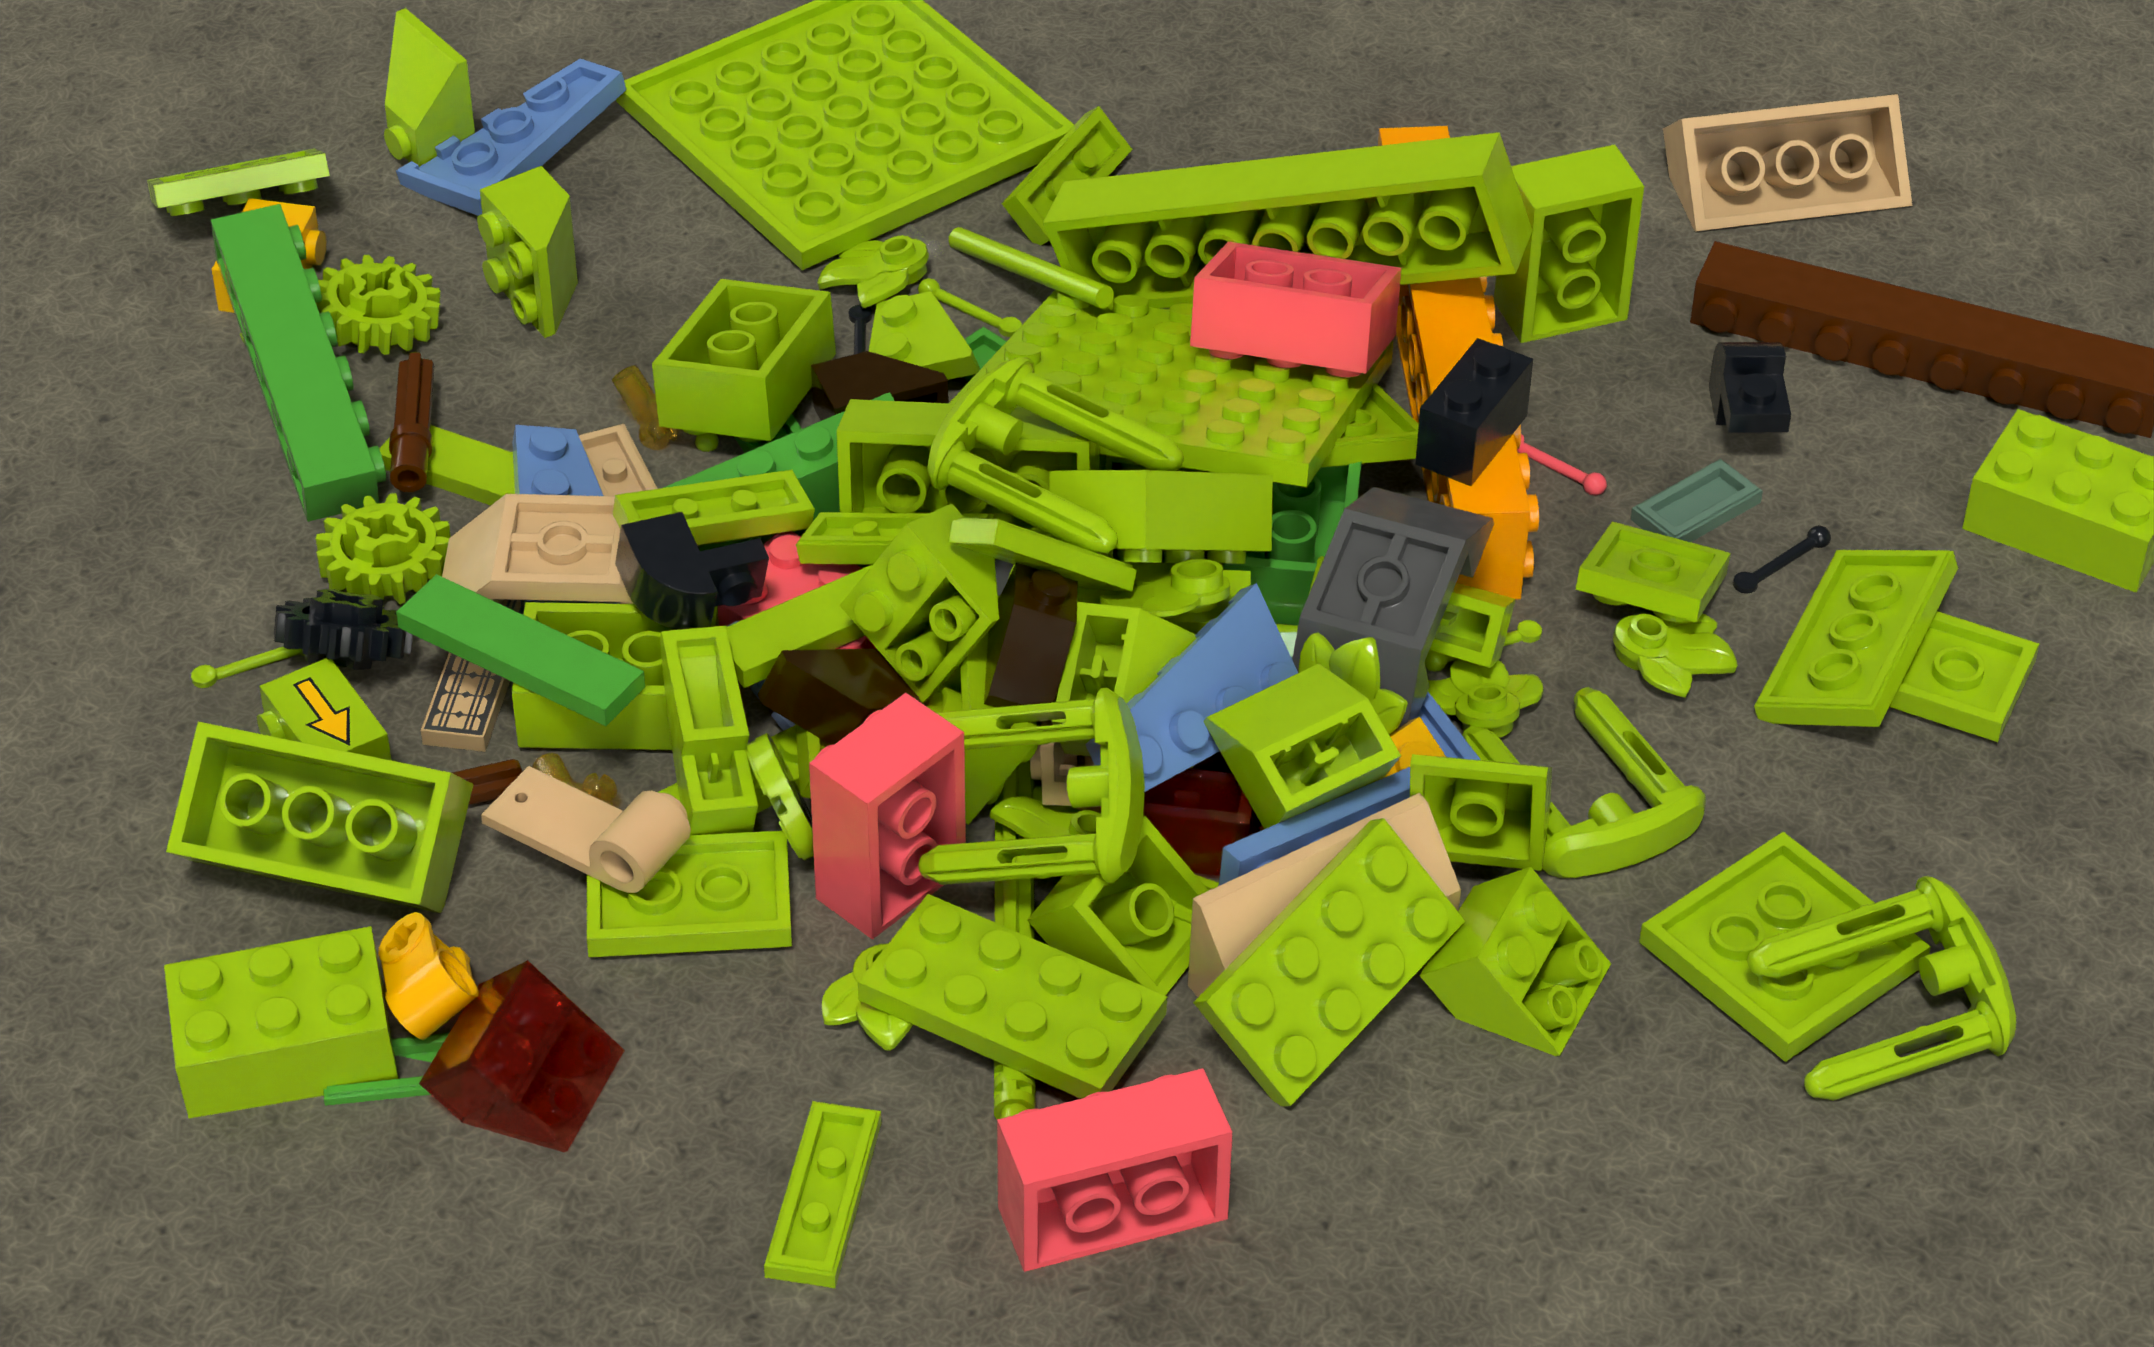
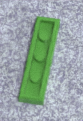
[396,574,645,726]

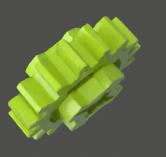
[316,255,440,355]
[316,493,451,604]

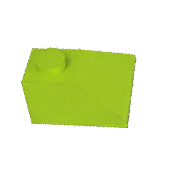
[384,8,475,167]
[1410,754,1552,871]

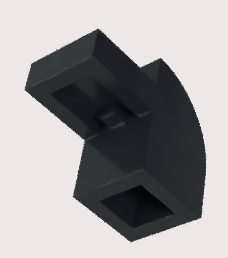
[1709,342,1791,433]
[615,512,769,630]

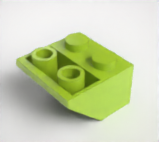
[477,166,578,338]
[840,503,999,703]
[1052,602,1196,768]
[1203,663,1401,829]
[1420,866,1611,1056]

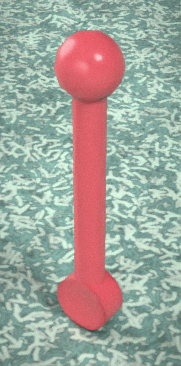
[1517,434,1607,496]

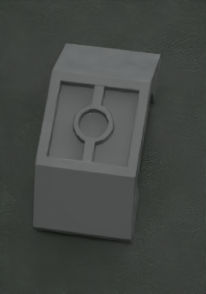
[1292,487,1494,730]

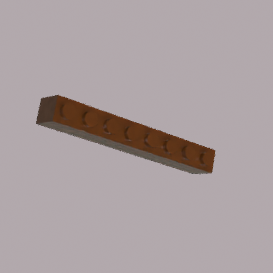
[1690,241,2154,438]

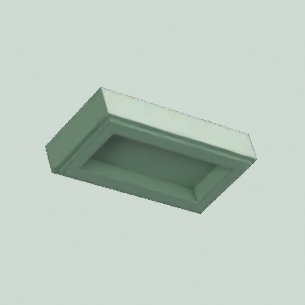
[1631,459,1763,542]

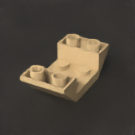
[442,494,698,605]

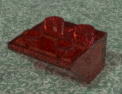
[1143,767,1257,876]
[419,960,624,1152]

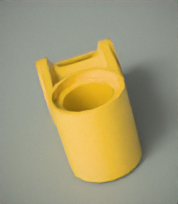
[378,912,479,1040]

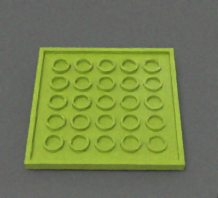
[616,0,1074,270]
[949,290,1394,487]

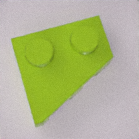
[869,291,980,380]

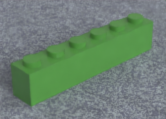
[211,204,386,522]

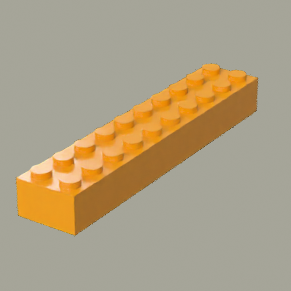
[1378,126,1539,600]

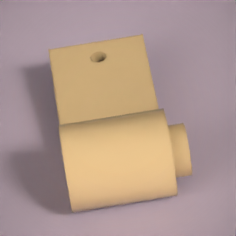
[481,766,691,893]

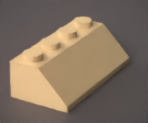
[1663,94,1912,232]
[1188,793,1461,997]

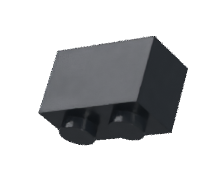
[1415,338,1533,486]

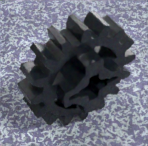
[274,589,413,670]

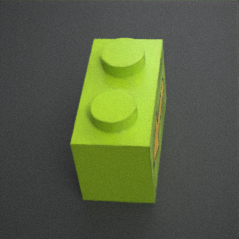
[257,658,392,761]

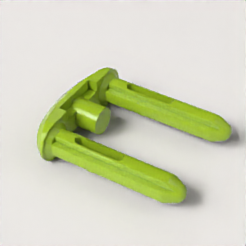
[927,357,1184,553]
[1462,687,1706,878]
[918,688,1145,885]
[1747,876,2016,1101]

